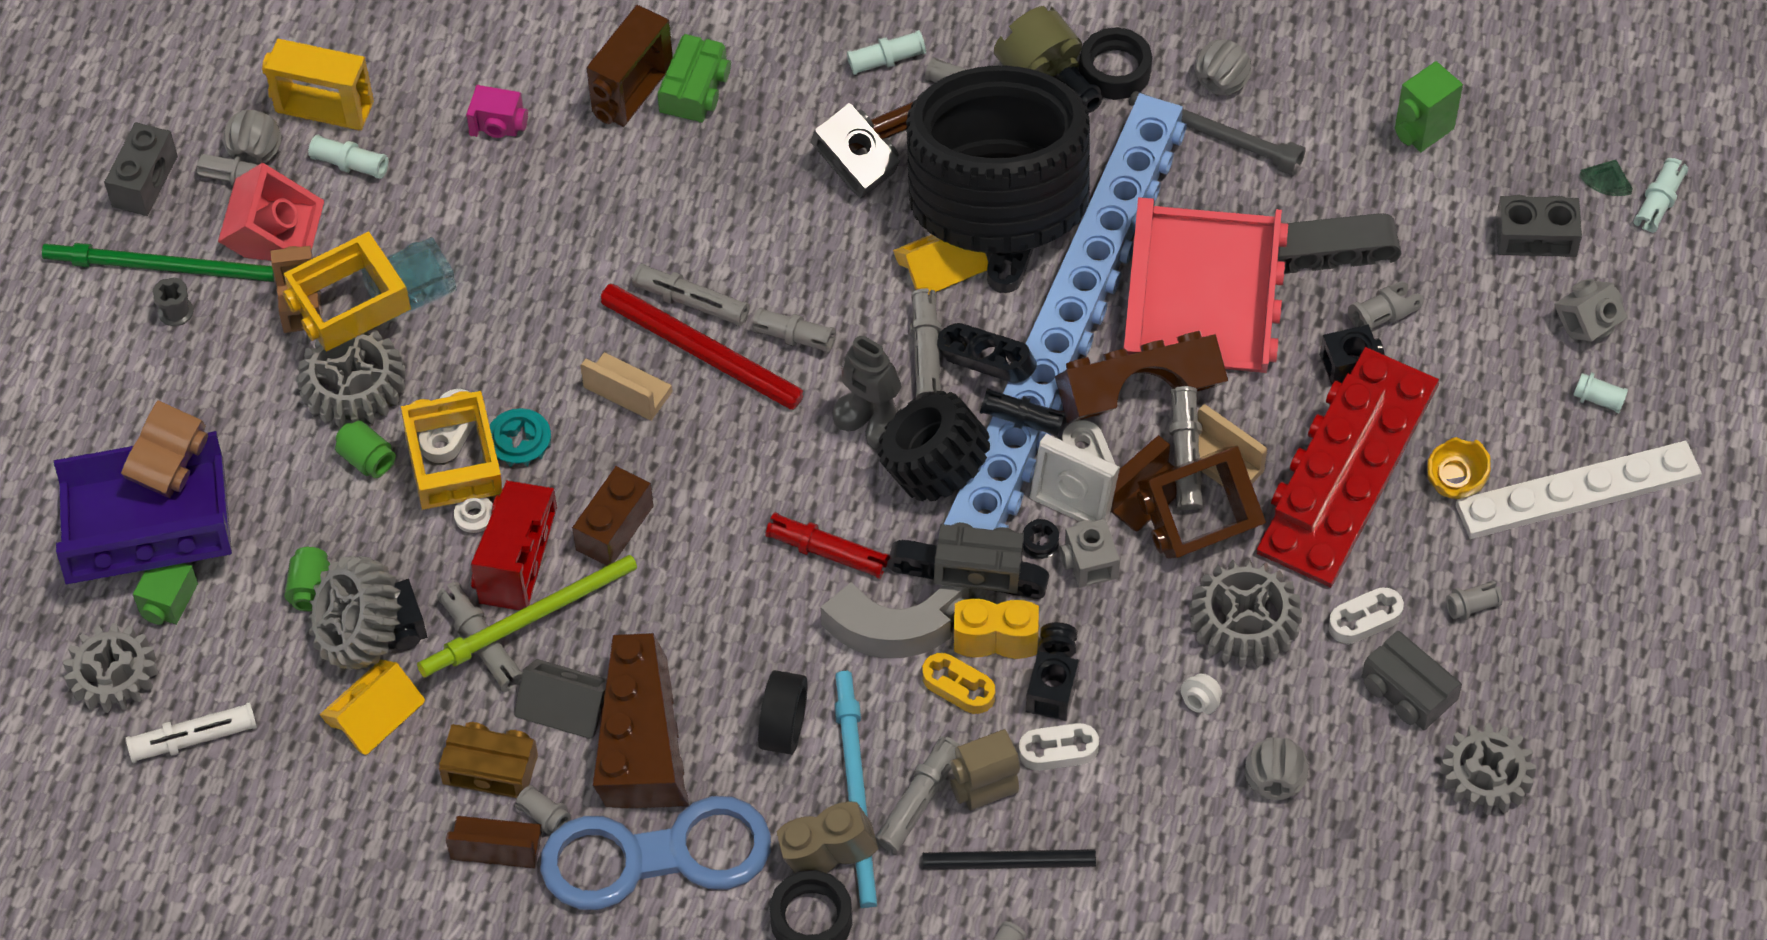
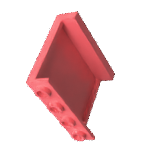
[1124,197,1288,373]

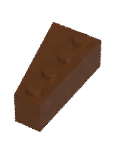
[593,633,689,808]

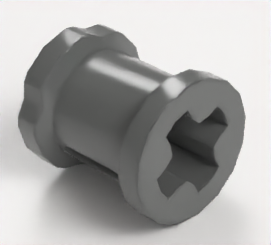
[153,277,194,326]

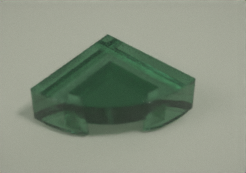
[1579,159,1633,196]

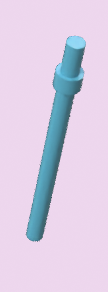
[834,671,877,908]

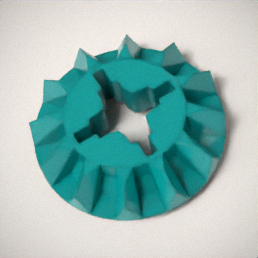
[489,408,551,467]

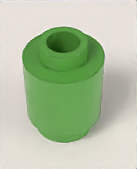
[335,421,396,478]
[284,547,330,611]

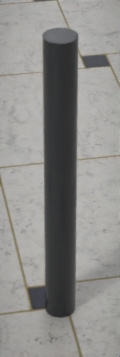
[922,849,1096,870]

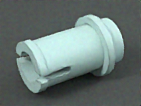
[1573,372,1628,414]

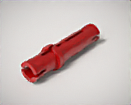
[765,512,889,579]

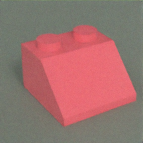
[218,163,325,261]

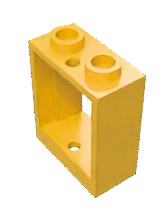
[262,38,374,131]
[283,231,411,352]
[401,391,502,510]

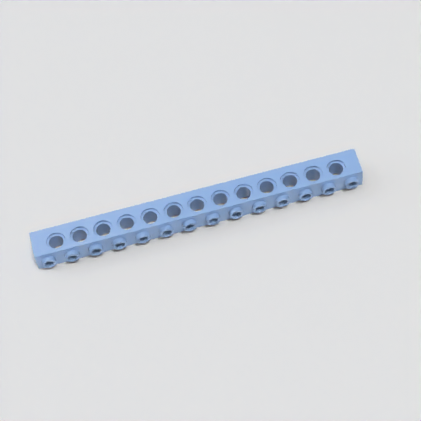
[944,93,1187,530]

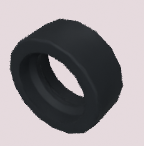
[1079,27,1153,100]
[758,670,808,755]
[769,870,853,940]

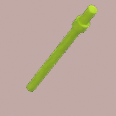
[417,555,637,678]

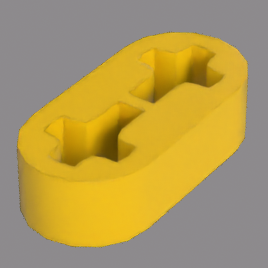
[922,653,995,714]

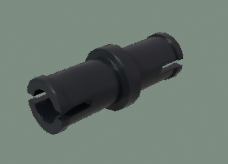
[979,388,1065,437]

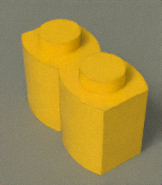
[954,599,1039,659]

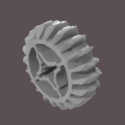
[297,330,406,429]
[308,556,402,669]
[1189,558,1303,669]

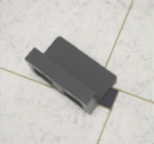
[514,659,607,739]

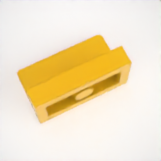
[893,234,989,295]
[319,659,425,755]

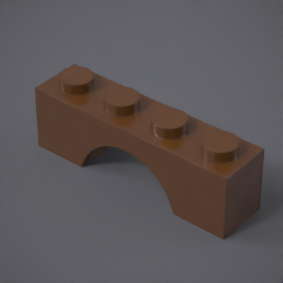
[1055,331,1228,423]

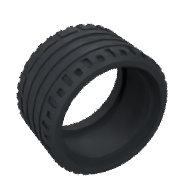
[906,66,1090,253]

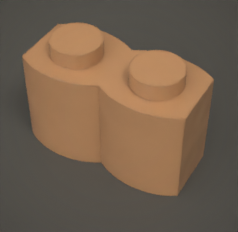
[121,400,208,499]

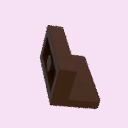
[1111,435,1177,532]
[446,816,542,869]

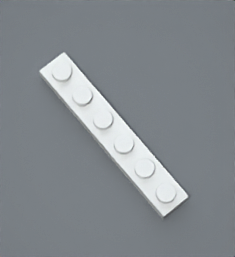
[1455,441,1702,539]

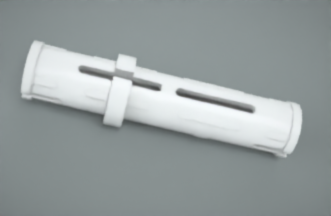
[125,702,257,763]

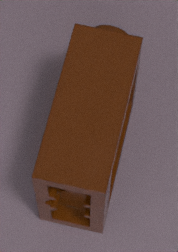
[586,5,673,127]
[1137,446,1266,559]

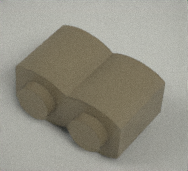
[950,729,1020,811]
[776,802,879,873]

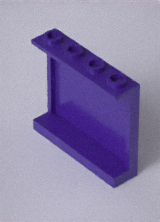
[54,431,232,585]

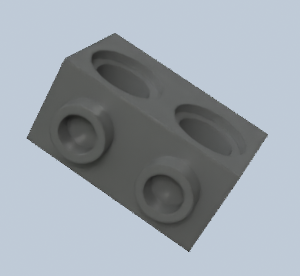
[1496,195,1582,257]

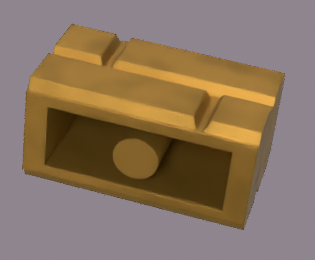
[439,722,538,798]

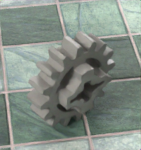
[63,623,158,713]
[1440,723,1536,815]

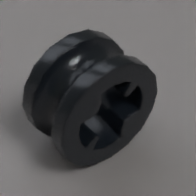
[1023,519,1059,559]
[1039,622,1078,657]

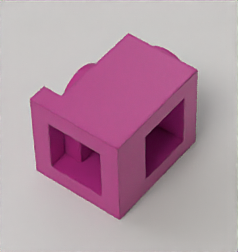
[466,85,528,138]

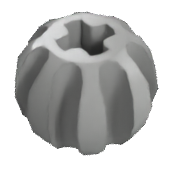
[1195,39,1251,96]
[223,110,281,164]
[1245,737,1309,800]

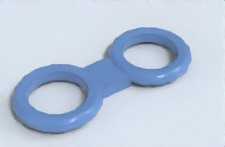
[540,796,771,910]

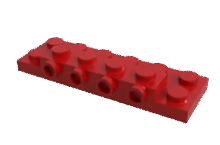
[1257,347,1439,588]

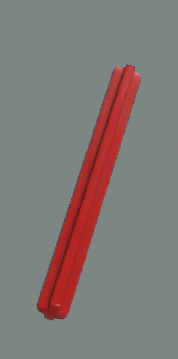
[600,284,803,410]

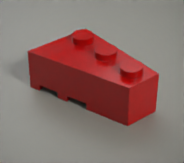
[471,480,557,611]

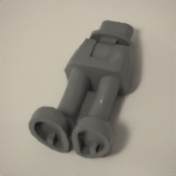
[832,336,902,450]

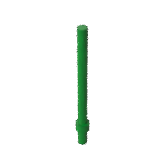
[42,243,275,282]

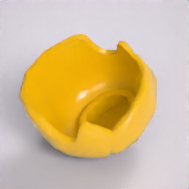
[1427,437,1491,499]

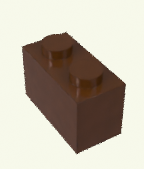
[572,466,654,566]

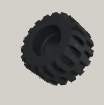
[877,391,990,501]

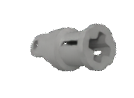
[1348,281,1424,332]

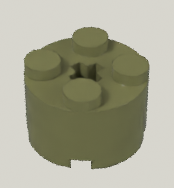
[993,6,1082,77]

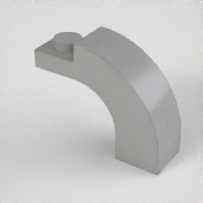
[820,582,969,658]

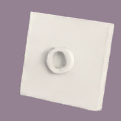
[1029,434,1120,522]

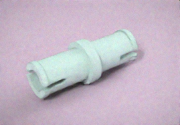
[847,30,926,75]
[308,135,389,179]
[1633,158,1688,233]

